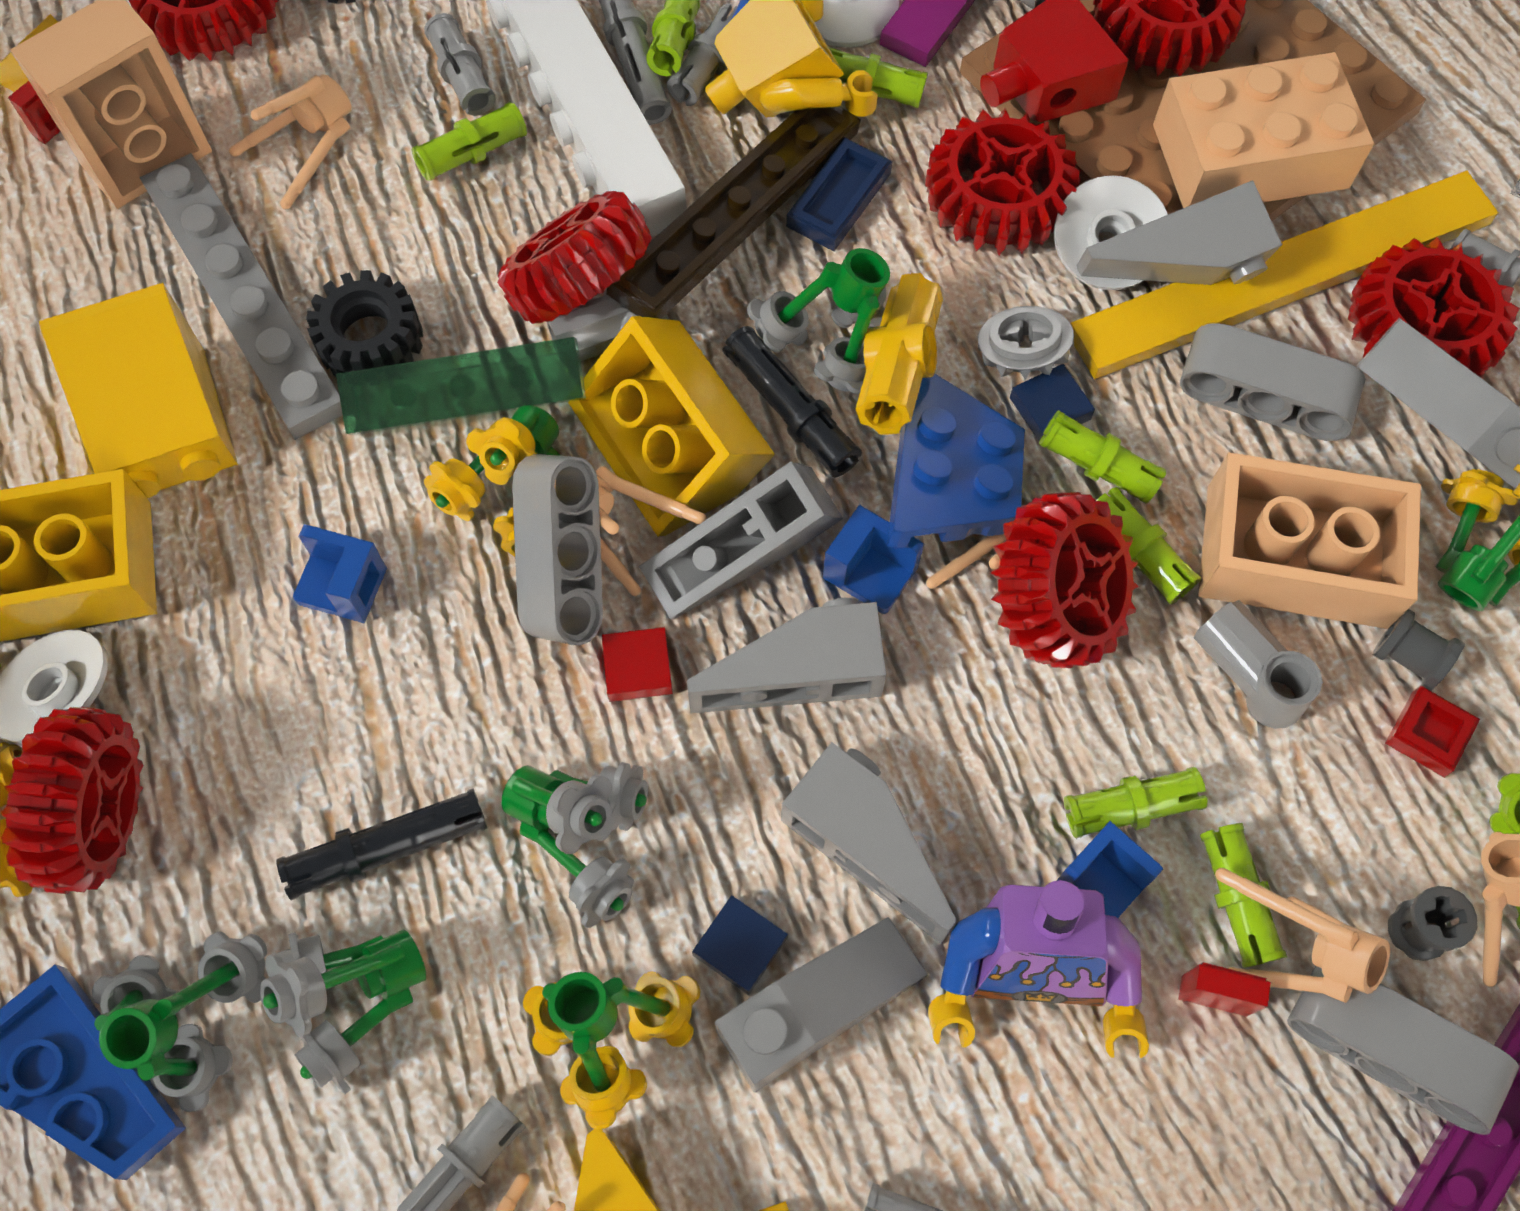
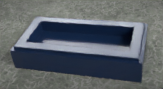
[786,137,892,251]

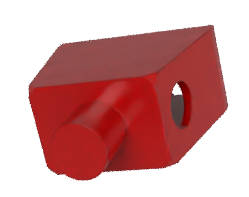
[980,0,1129,123]

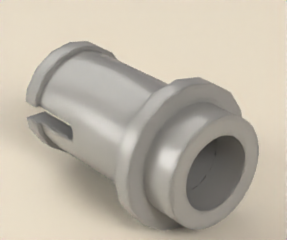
[1450,228,1520,287]

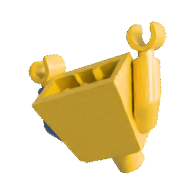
[705,0,878,118]

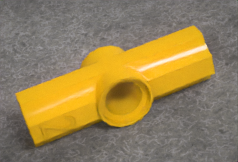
[855,273,943,435]

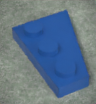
[0,964,186,1180]

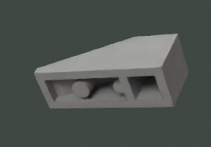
[1076,180,1282,285]
[1357,318,1520,488]
[639,461,843,619]
[687,598,886,714]
[781,742,957,944]
[715,917,928,1093]

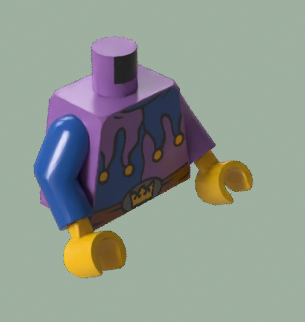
[928,880,1149,1058]

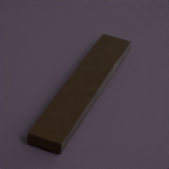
[606,107,861,319]

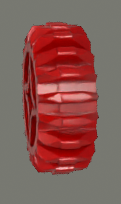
[129,0,279,61]
[1093,0,1247,77]
[925,108,1080,256]
[497,191,652,324]
[1347,237,1520,378]
[990,492,1140,668]
[1,707,144,894]

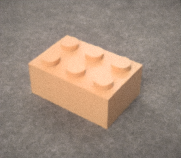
[10,0,212,209]
[1153,52,1374,208]
[1198,452,1421,629]

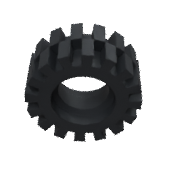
[306,270,423,386]

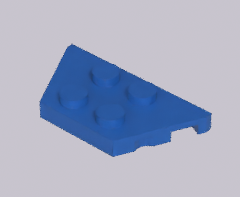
[887,373,1025,549]

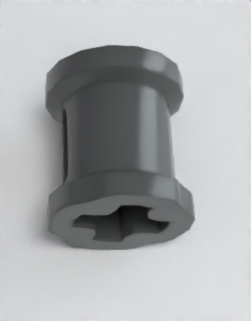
[1372,609,1465,691]
[1388,886,1478,961]

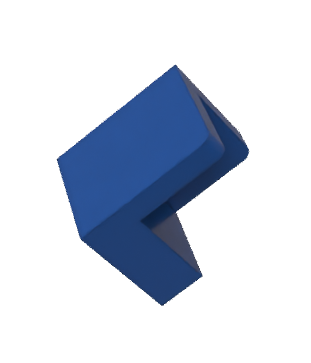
[823,505,924,614]
[293,524,387,623]
[1056,821,1163,918]

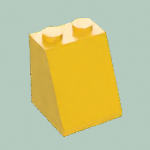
[39,283,238,499]

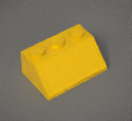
[566,316,775,537]

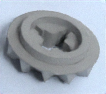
[978,306,1074,380]

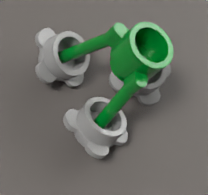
[747,248,890,394]
[502,762,648,928]
[260,929,426,1094]
[92,932,267,1112]

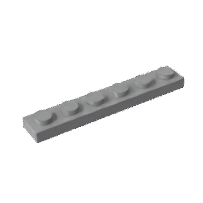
[139,153,348,440]

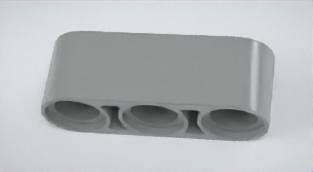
[1180,323,1366,441]
[512,454,603,646]
[1287,966,1520,1135]

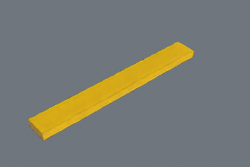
[1070,170,1499,380]

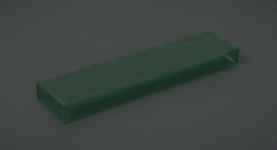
[336,337,586,435]

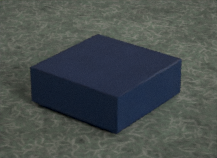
[1010,364,1095,441]
[692,895,788,995]

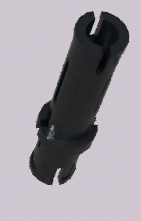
[722,326,862,478]
[276,788,487,900]

